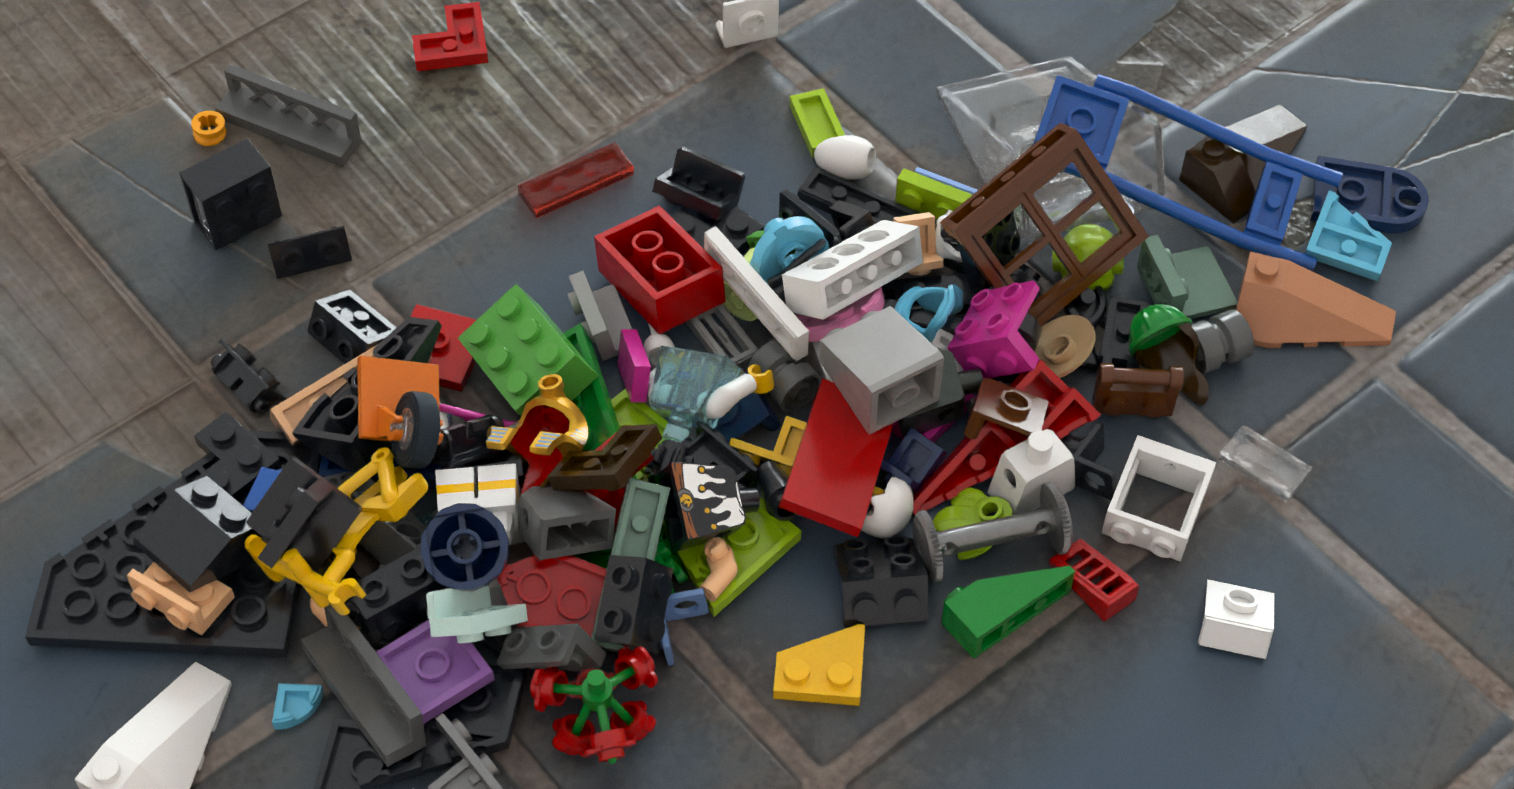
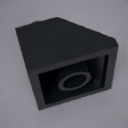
[133,476,261,593]

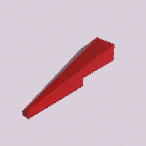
[912,360,1101,516]

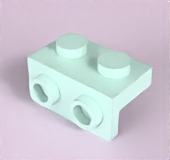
[426,585,528,643]

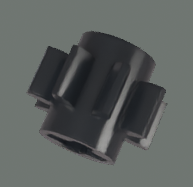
[644,440,694,484]

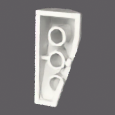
[75,662,232,789]

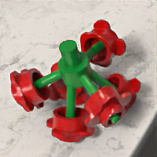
[530,646,658,764]

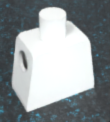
[988,429,1075,515]

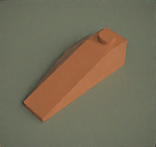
[1235,252,1396,348]

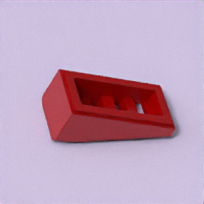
[1048,538,1139,622]

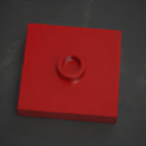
[410,304,476,392]

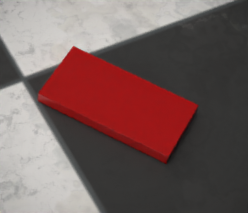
[779,378,894,538]

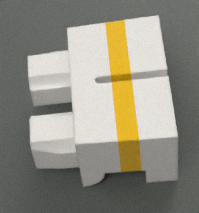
[435,464,520,545]

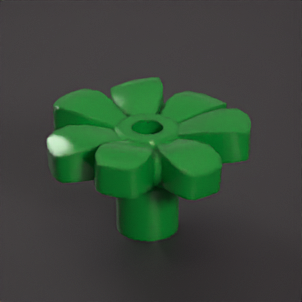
[657,536,688,584]

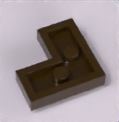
[547,424,662,492]

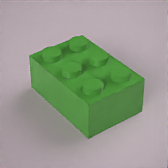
[458,284,598,416]

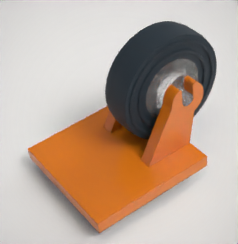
[357,356,444,469]

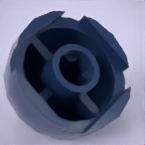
[420,503,509,592]

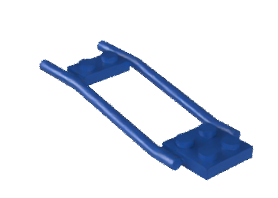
[1033,74,1343,271]

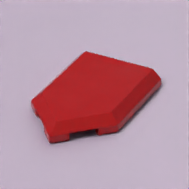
[496,554,606,637]

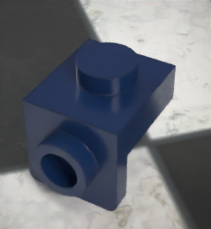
[881,427,948,492]

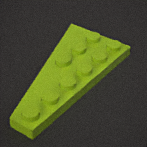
[611,388,802,617]

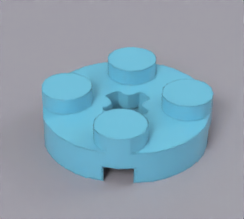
[750,216,829,284]

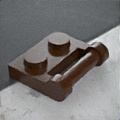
[1092,363,1184,417]

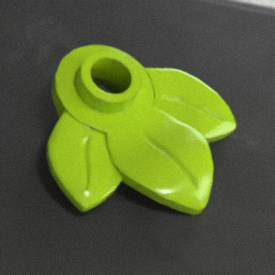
[933,488,1013,560]

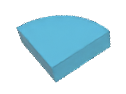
[272,683,324,730]

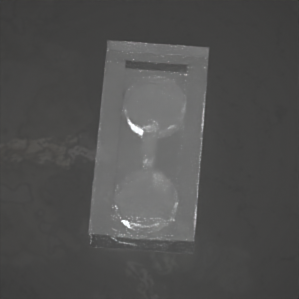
[1219,425,1313,503]

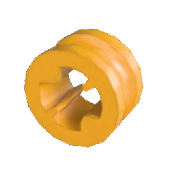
[191,111,226,146]

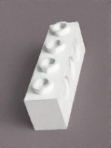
[782,220,923,320]

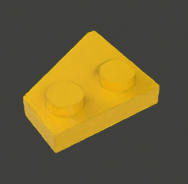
[773,624,865,706]

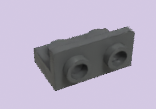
[497,624,606,671]

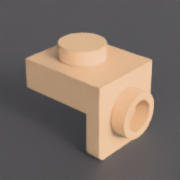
[893,212,944,275]

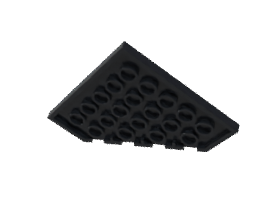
[25,431,322,658]

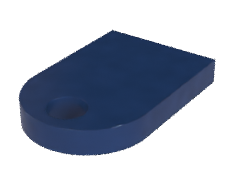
[1310,155,1429,233]

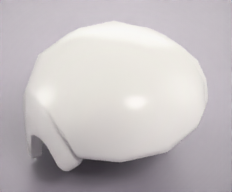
[861,477,913,538]

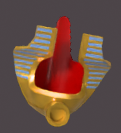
[486,374,588,495]

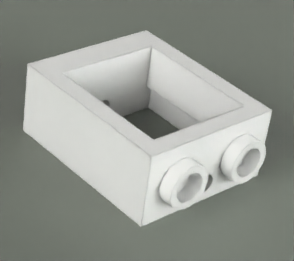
[1102,435,1216,562]

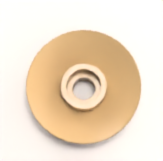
[1035,315,1096,378]

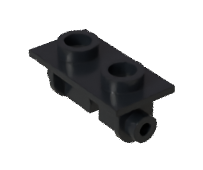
[268,225,352,279]
[211,339,287,414]
[431,414,507,470]
[681,420,758,490]

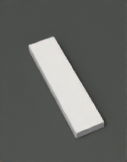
[704,226,809,361]

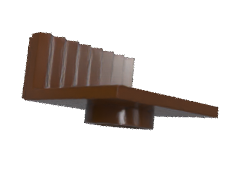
[964,377,1049,439]

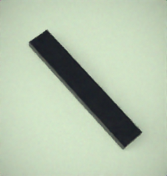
[797,166,1015,287]

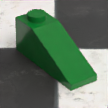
[941,566,1075,659]

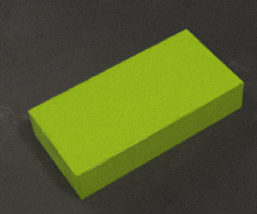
[789,88,845,158]

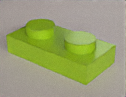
[895,168,972,219]

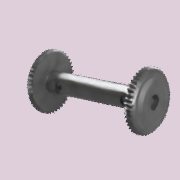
[913,482,1073,583]

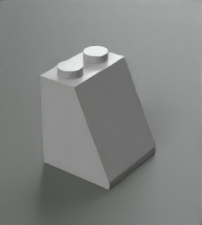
[819,306,944,435]

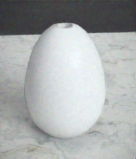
[814,135,876,180]

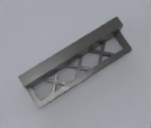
[215,64,362,167]
[301,604,427,767]

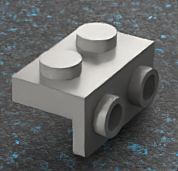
[567,271,632,361]

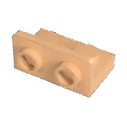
[127,562,235,635]

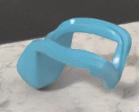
[895,284,963,342]

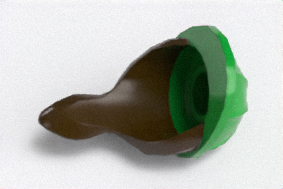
[1128,304,1209,405]

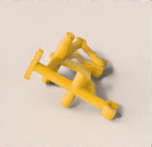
[245,447,428,615]

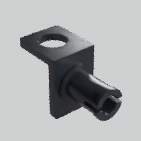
[1060,422,1116,500]

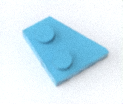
[1305,190,1392,281]

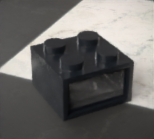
[179,139,282,250]

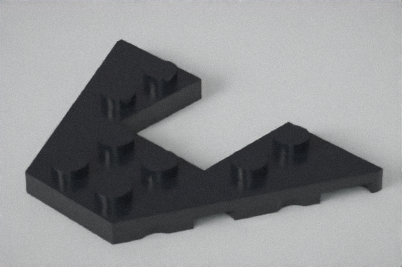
[314,564,528,789]

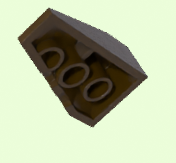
[1179,105,1307,224]

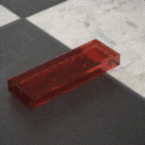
[517,142,634,218]

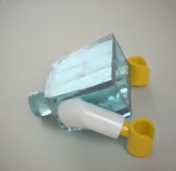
[648,345,774,443]

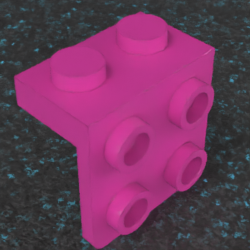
[947,281,1040,379]

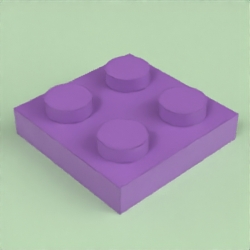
[376,620,495,724]

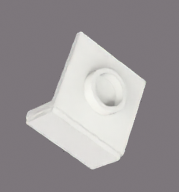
[716,0,779,48]
[1198,579,1275,659]

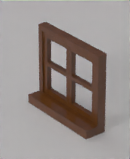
[940,122,1149,326]

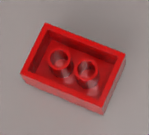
[594,205,726,335]

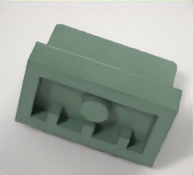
[1137,234,1237,319]

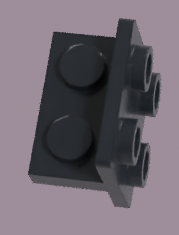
[246,457,362,573]

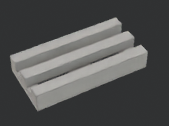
[686,304,759,377]

